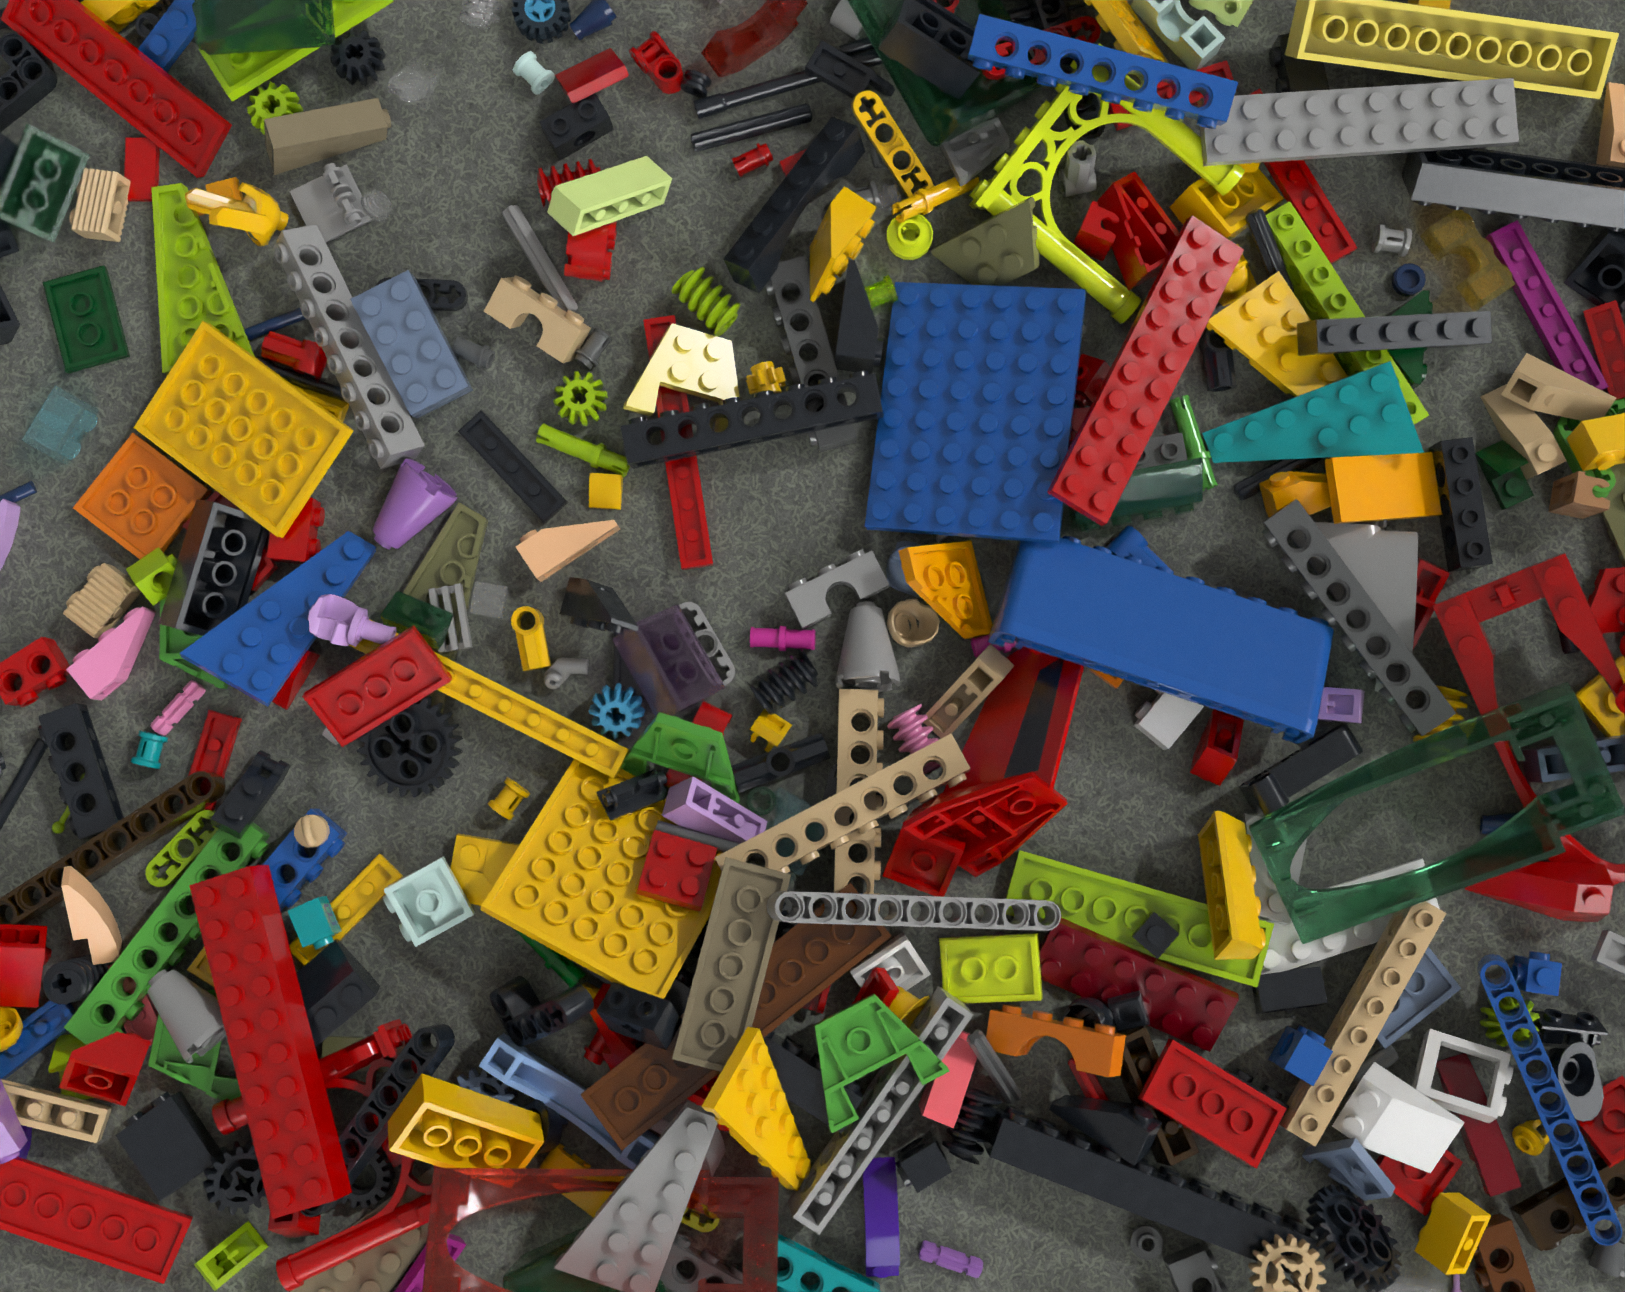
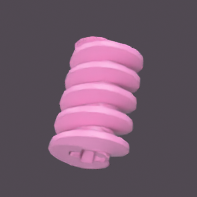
[887,704,941,774]

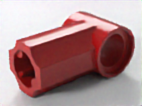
[261,331,327,380]

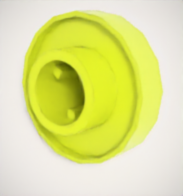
[886,214,933,260]

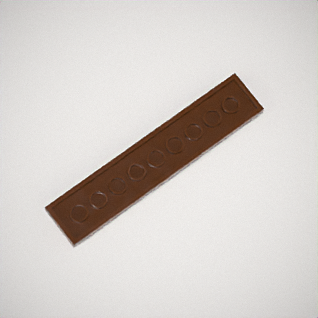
[580,883,891,1151]

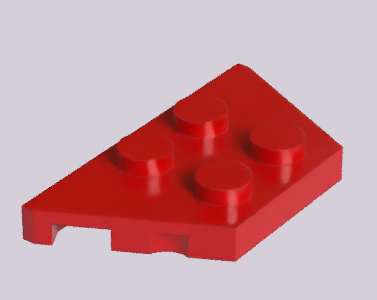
[1587,567,1625,634]

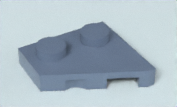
[1302,1138,1395,1201]

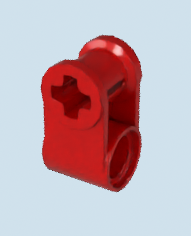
[629,31,684,94]

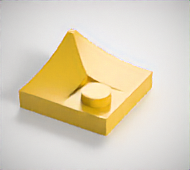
[451,833,520,906]

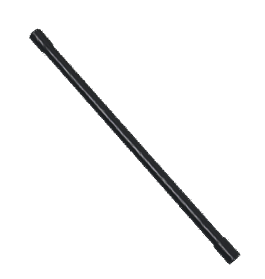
[693,0,1086,119]

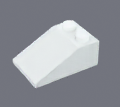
[1332,1062,1465,1173]

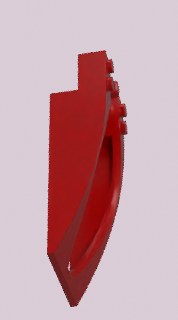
[1433,552,1625,885]

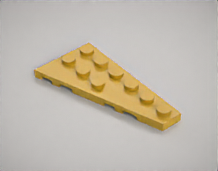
[1206,271,1348,397]
[701,1027,811,1191]

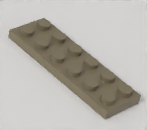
[672,857,791,1072]

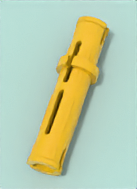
[892,177,979,223]

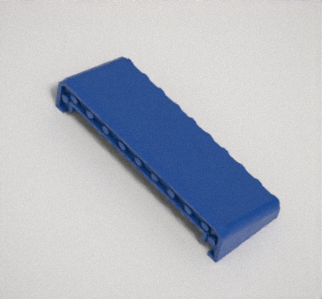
[987,536,1334,744]

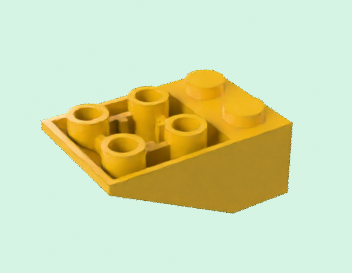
[810,186,877,303]

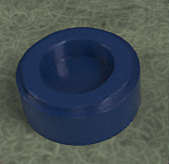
[1392,263,1426,296]

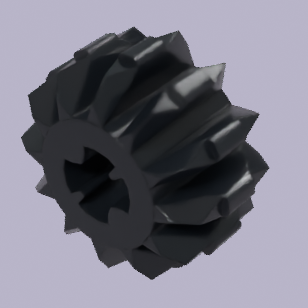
[331,29,386,86]

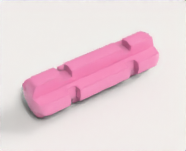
[150,680,206,736]

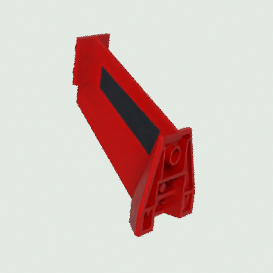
[903,647,1084,877]

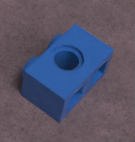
[1268,1025,1333,1086]

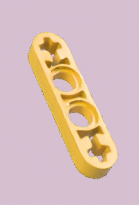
[851,91,933,198]

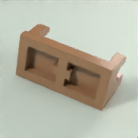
[1548,471,1610,519]

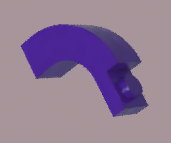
[862,1157,900,1278]

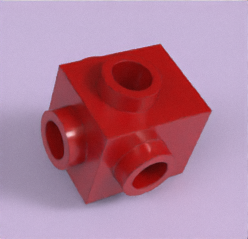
[1074,354,1111,408]

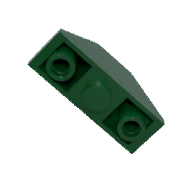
[1387,290,1433,389]

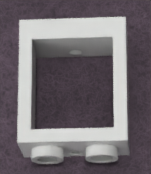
[1411,1029,1514,1123]

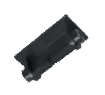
[596,769,668,821]
[1532,1009,1608,1048]

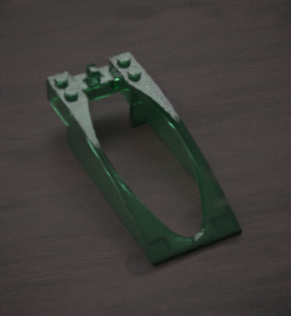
[1249,682,1625,944]

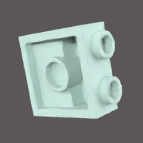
[383,856,475,947]

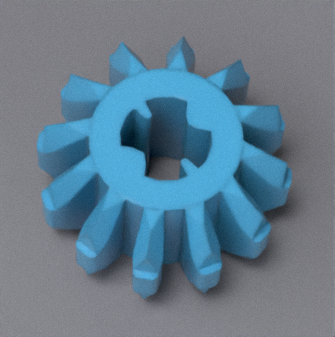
[589,683,645,739]

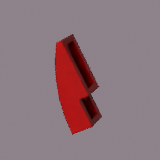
[1413,557,1450,649]

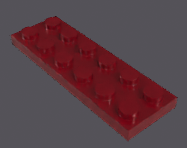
[1039,918,1239,1052]

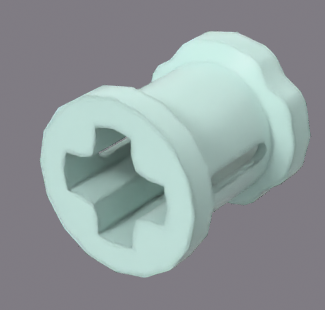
[513,51,555,95]

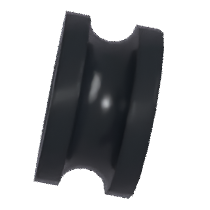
[680,70,712,98]

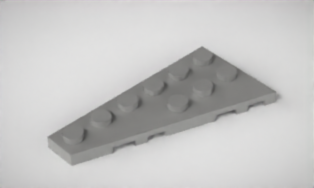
[554,1102,718,1292]

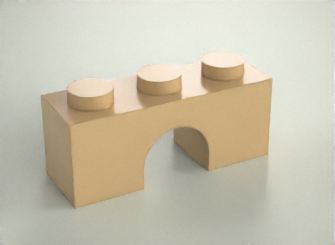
[484,275,591,363]

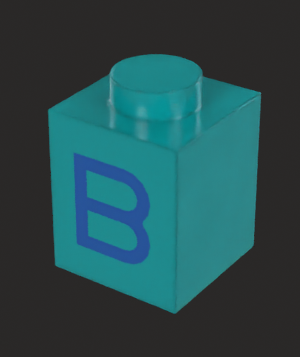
[288,896,342,950]

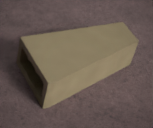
[264,98,391,175]

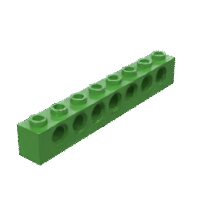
[64,823,270,1045]

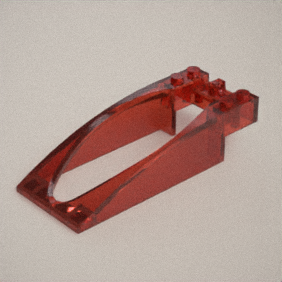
[422,1168,779,1292]

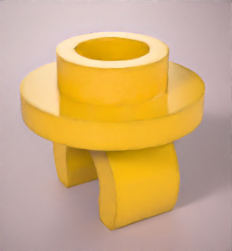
[1512,1119,1550,1156]

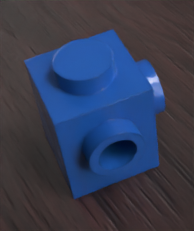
[1511,951,1562,996]

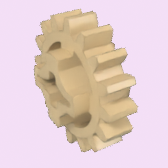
[1248,1234,1326,1292]

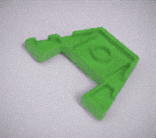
[620,712,740,804]
[148,989,241,1100]
[814,993,949,1133]

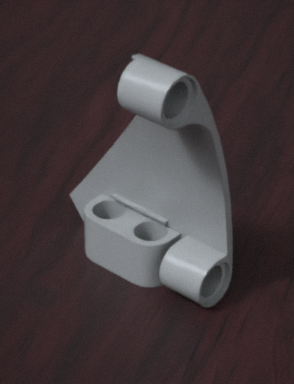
[1291,522,1418,692]

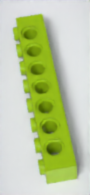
[1265,201,1429,425]

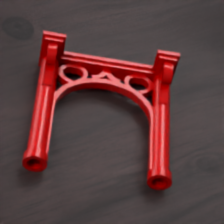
[212,1019,478,1291]

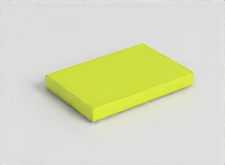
[939,933,1043,1003]

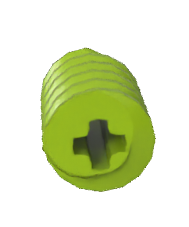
[671,267,741,337]

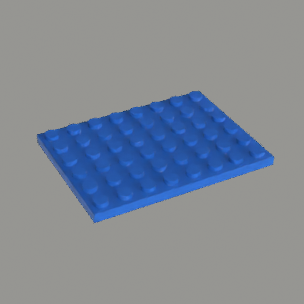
[865,282,1086,543]

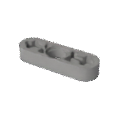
[674,602,736,687]

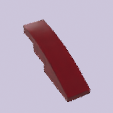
[1436,1053,1522,1197]

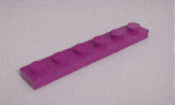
[1485,220,1609,390]

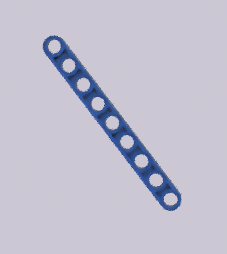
[1477,954,1623,1246]

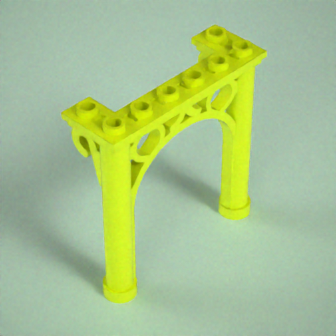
[969,43,1245,324]

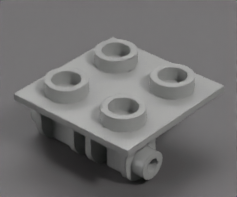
[290,163,374,243]

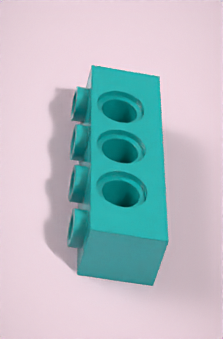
[743,1225,880,1292]

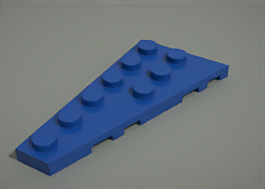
[180,531,376,707]

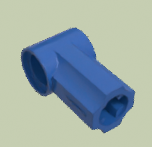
[1106,525,1170,569]

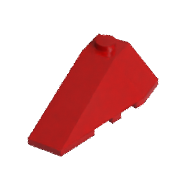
[1464,859,1614,922]

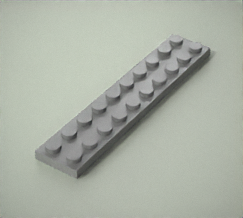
[1198,78,1519,166]

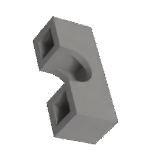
[785,549,889,630]

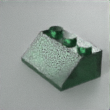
[0,124,90,243]

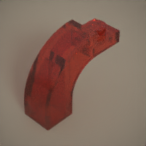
[701,0,808,78]

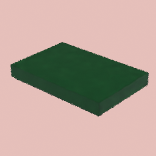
[43,265,130,373]

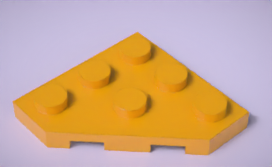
[898,540,992,639]

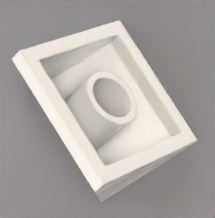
[850,932,931,991]

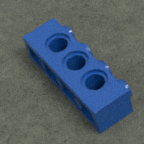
[263,808,347,911]

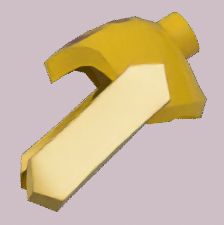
[185,182,289,247]

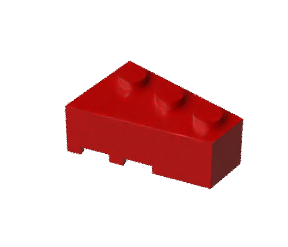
[1096,171,1179,291]

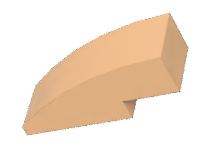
[61,866,122,965]

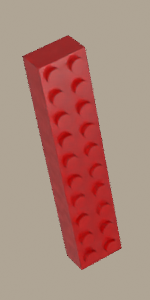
[189,865,352,1219]

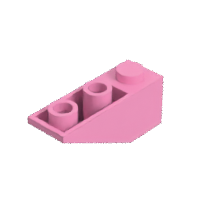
[66,606,156,701]

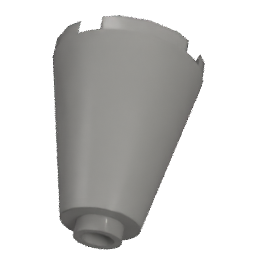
[835,601,900,693]
[147,969,226,1063]

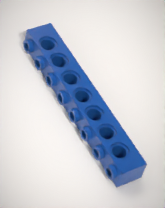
[967,14,1238,129]

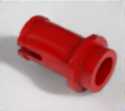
[731,143,774,177]
[584,1029,606,1065]

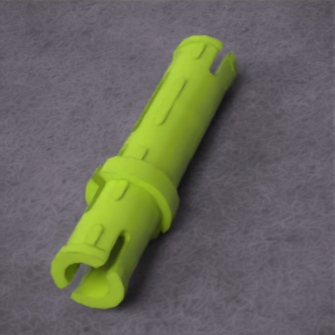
[536,423,630,477]

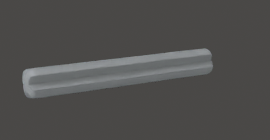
[502,205,578,312]

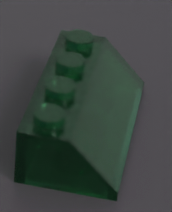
[1067,457,1203,532]

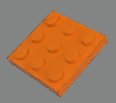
[73,433,212,559]

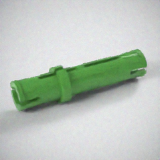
[1169,395,1218,492]

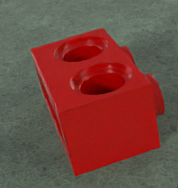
[0,637,70,707]

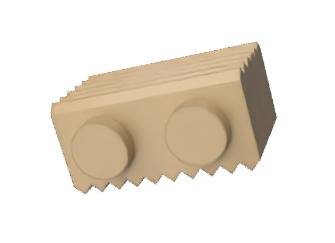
[70,168,131,242]
[63,563,141,638]

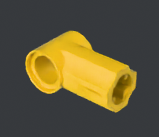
[511,606,551,671]

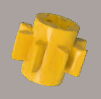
[746,361,786,395]

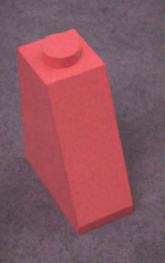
[918,1031,977,1129]

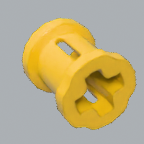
[488,777,530,820]

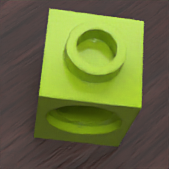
[126,547,178,606]

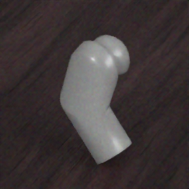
[544,657,589,689]

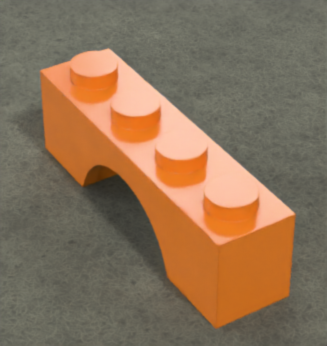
[986,1004,1126,1077]

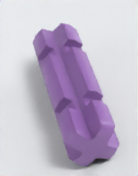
[919,1240,983,1278]

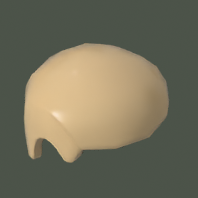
[887,599,940,648]

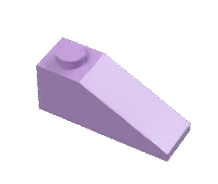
[662,776,767,844]

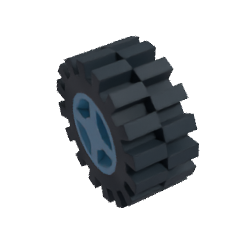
[512,0,571,44]

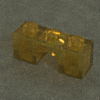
[1420,210,1515,312]

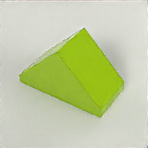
[194,1221,269,1291]

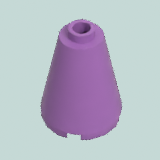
[372,458,458,550]

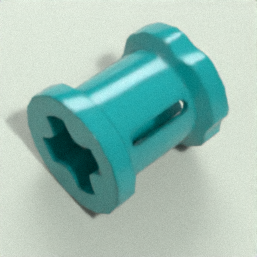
[130,730,169,769]

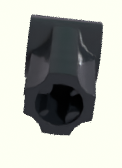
[1199,330,1237,392]

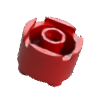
[564,221,617,282]

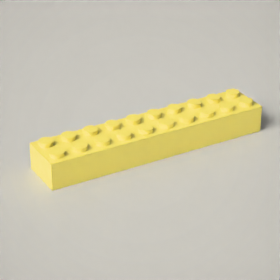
[1285,0,1619,99]

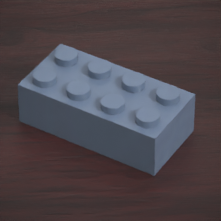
[350,270,473,419]

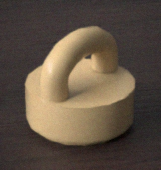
[294,815,330,848]

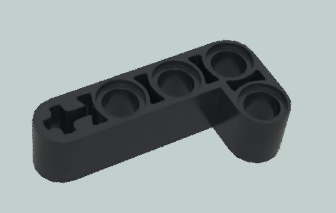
[0,33,57,133]
[1239,723,1363,815]
[490,976,594,1047]

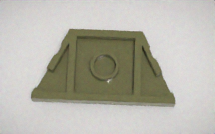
[930,196,1039,286]

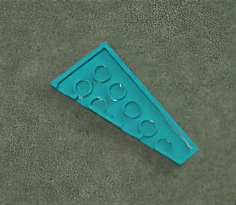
[1202,361,1424,463]

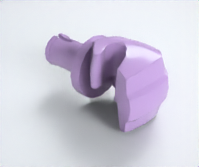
[307,594,396,647]

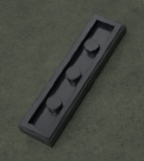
[458,410,568,524]

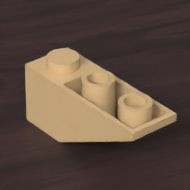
[1501,353,1616,421]

